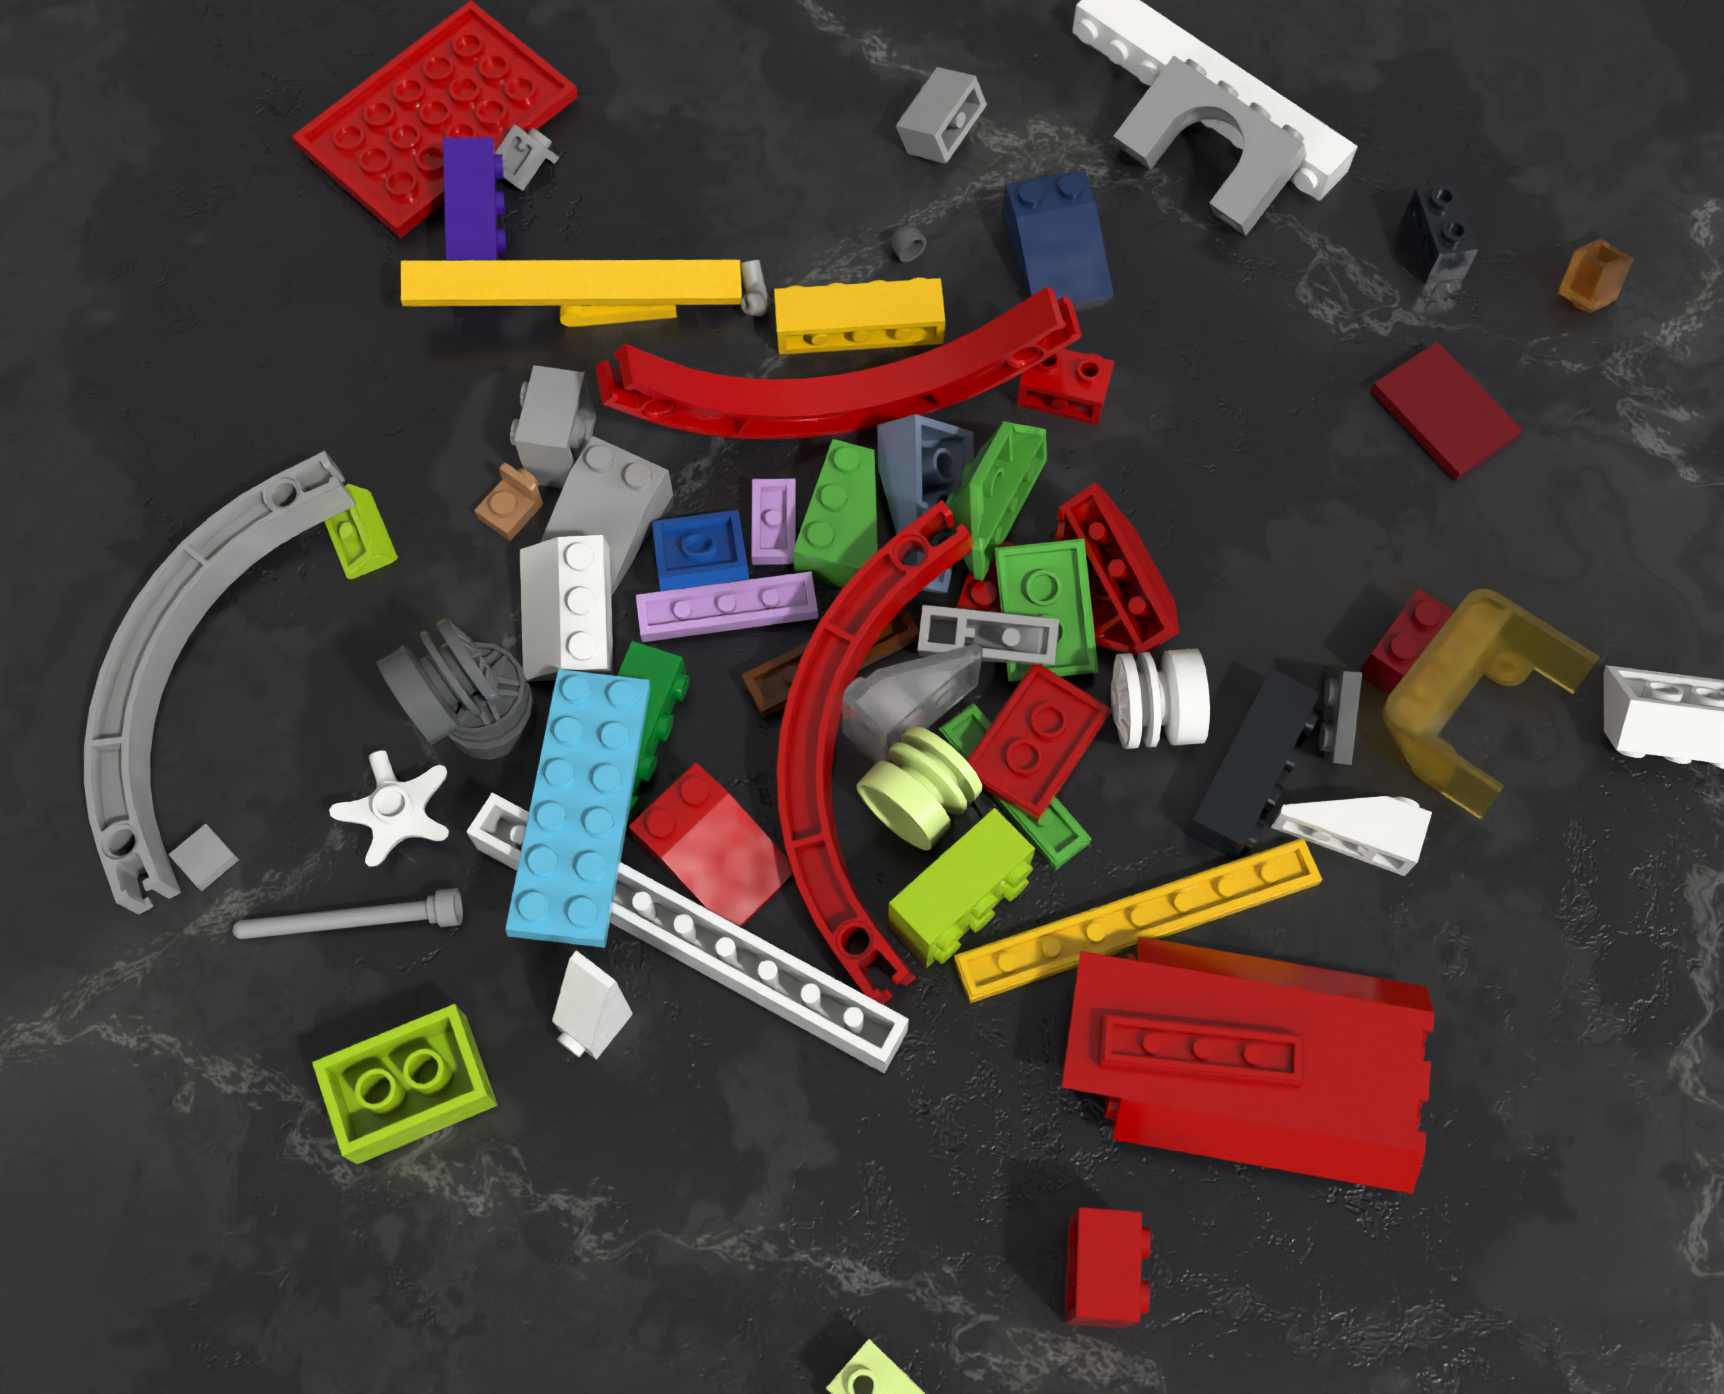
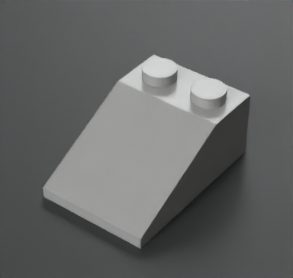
[540,436,673,597]

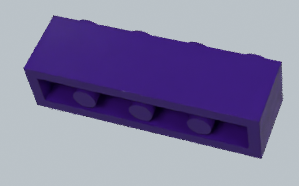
[443,137,506,307]

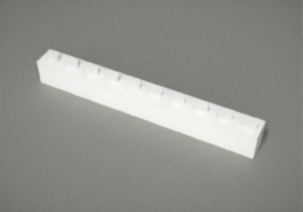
[466,793,909,1074]

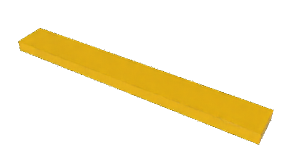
[401,260,742,306]
[953,838,1322,1003]

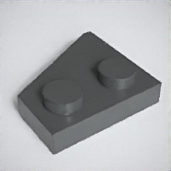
[1319,665,1362,765]

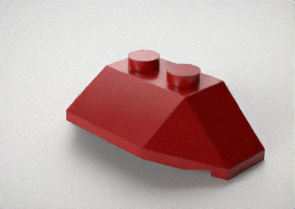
[1054,483,1179,656]

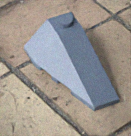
[878,414,974,594]

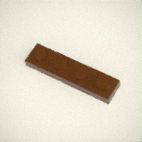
[741,606,920,718]

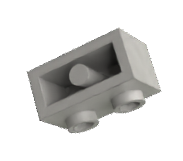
[896,67,987,164]

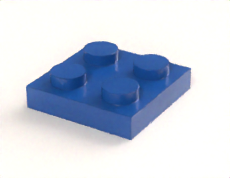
[652,510,749,591]

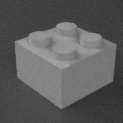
[510,365,596,489]

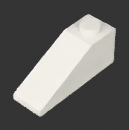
[1271,796,1432,876]
[552,951,633,1059]

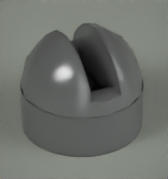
[891,225,927,262]

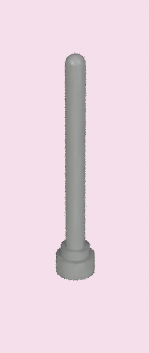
[233,888,463,939]

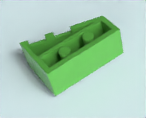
[793,439,878,588]

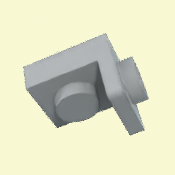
[495,124,559,191]

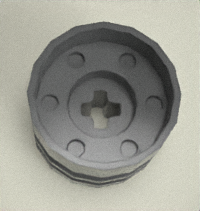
[376,617,503,744]
[447,642,538,760]

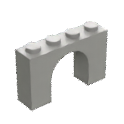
[1114,55,1307,236]

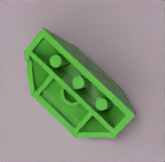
[946,421,1047,581]

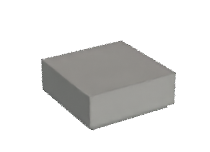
[168,824,239,891]

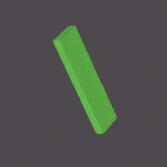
[938,703,1092,871]

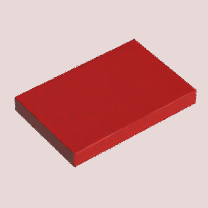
[966,664,1112,823]

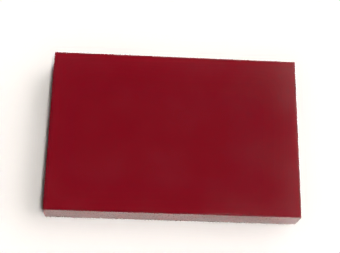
[1371,342,1523,481]

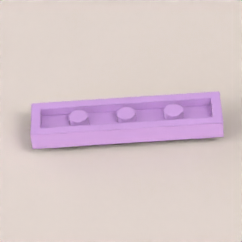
[636,571,818,642]

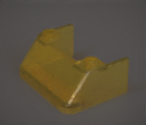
[1383,589,1600,820]

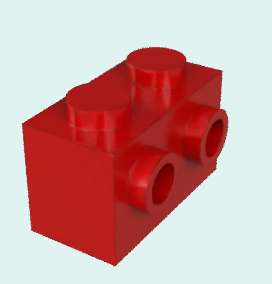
[1016,349,1115,425]

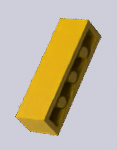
[774,277,945,355]

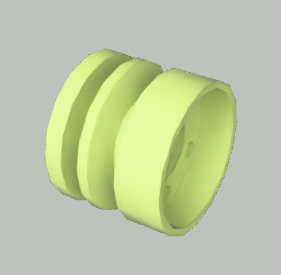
[856,725,982,851]

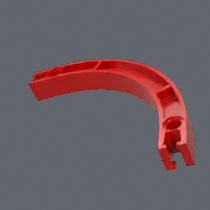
[596,286,1082,439]
[777,500,974,1005]

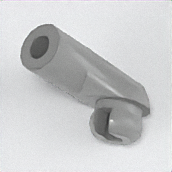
[740,260,771,317]

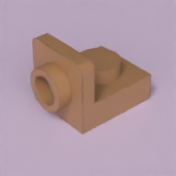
[474,462,544,541]

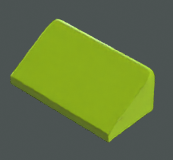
[324,484,398,580]

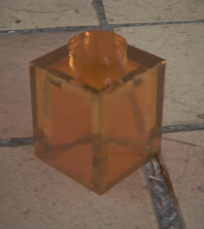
[1558,238,1634,313]

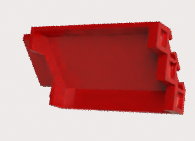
[1062,936,1434,1194]

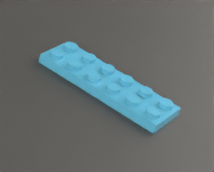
[505,669,651,948]

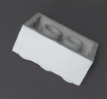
[520,535,614,682]
[1604,665,1724,769]

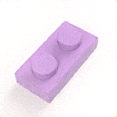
[752,479,796,565]

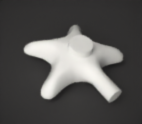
[329,751,449,867]

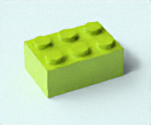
[887,808,1035,969]
[312,1004,498,1164]

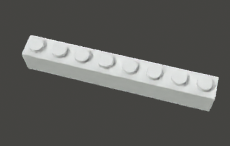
[1072,0,1358,201]

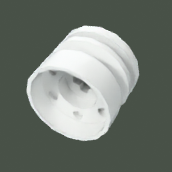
[1111,648,1210,749]

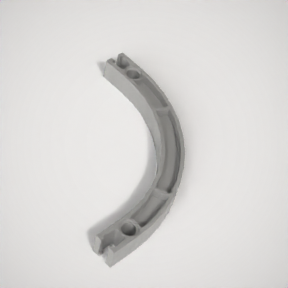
[84,451,356,915]

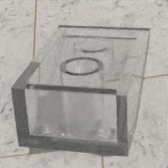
[842,643,983,764]

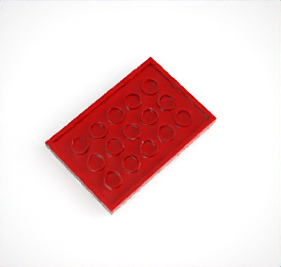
[292,0,578,238]

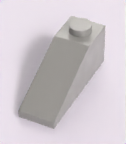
[918,605,1059,666]

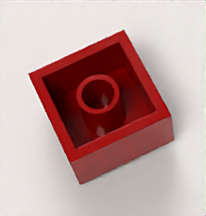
[1065,1207,1151,1328]

